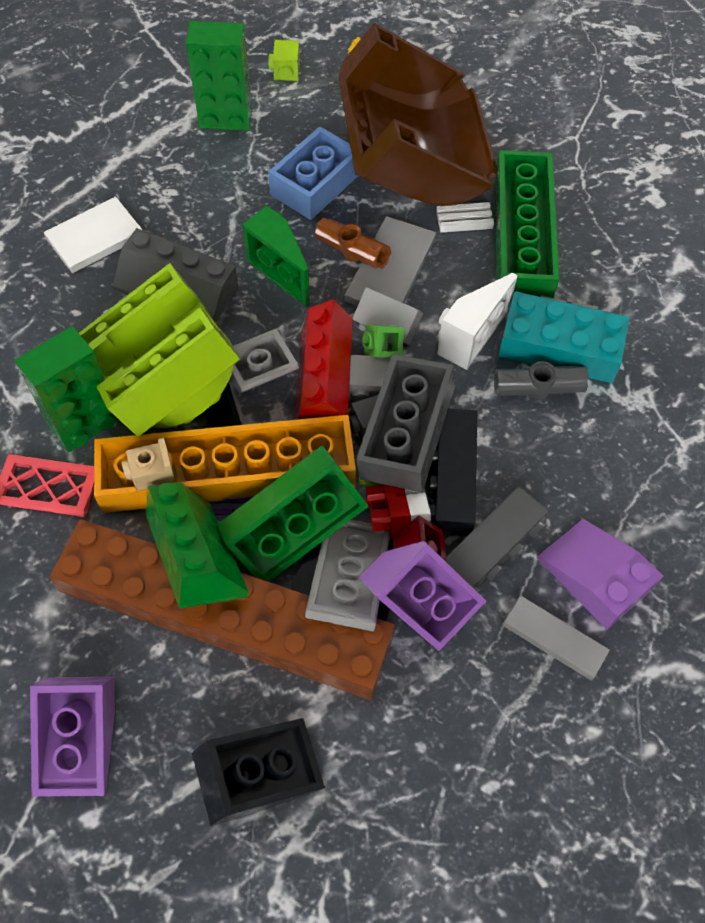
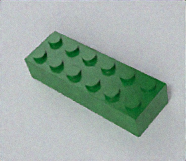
[495,150,559,298]

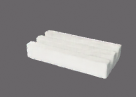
[436,202,494,233]

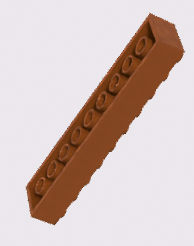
[49,519,395,701]

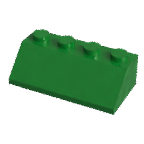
[217,445,369,582]
[146,482,249,609]

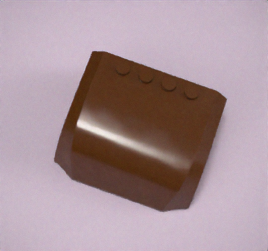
[338,23,498,206]

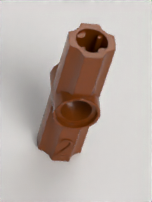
[314,217,391,269]

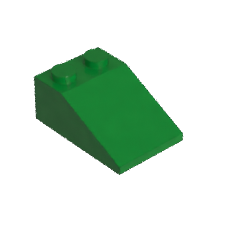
[242,205,310,307]

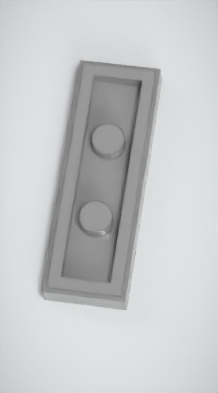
[502,595,610,681]

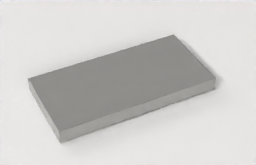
[344,216,437,306]
[305,520,390,632]

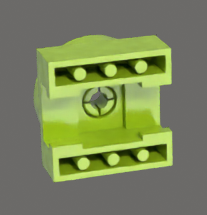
[79,263,240,437]

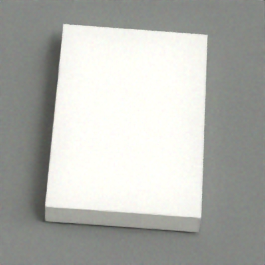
[44,197,142,273]

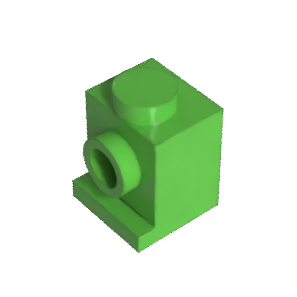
[362,325,404,357]

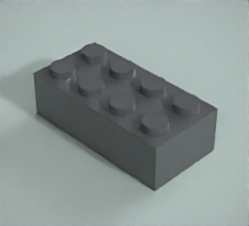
[356,354,455,493]

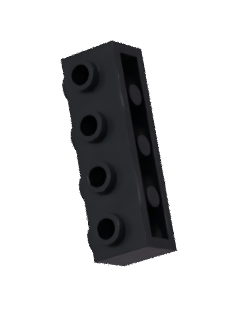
[429,408,478,536]

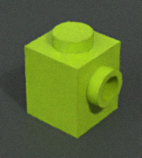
[269,40,300,81]

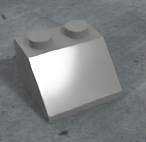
[230,329,299,394]

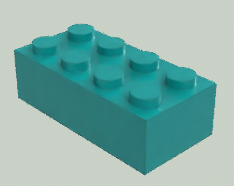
[498,291,630,383]

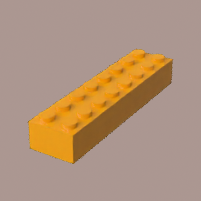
[94,415,356,513]

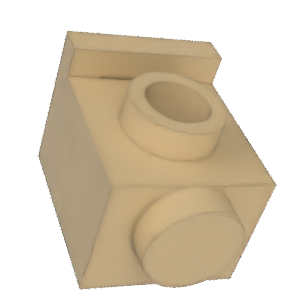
[122,438,175,491]

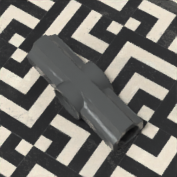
[494,361,588,400]

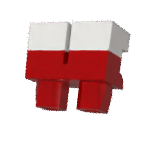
[366,484,431,539]

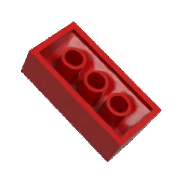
[294,299,353,420]

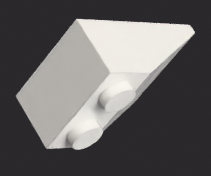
[436,273,518,370]

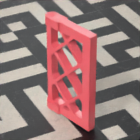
[0,454,94,518]

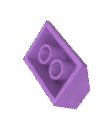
[360,541,486,651]

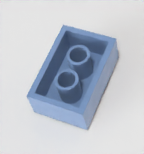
[268,126,358,220]

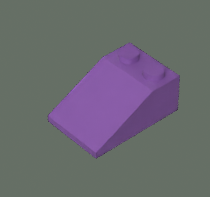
[537,519,663,630]
[30,676,115,797]

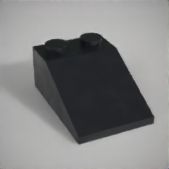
[192,718,325,826]

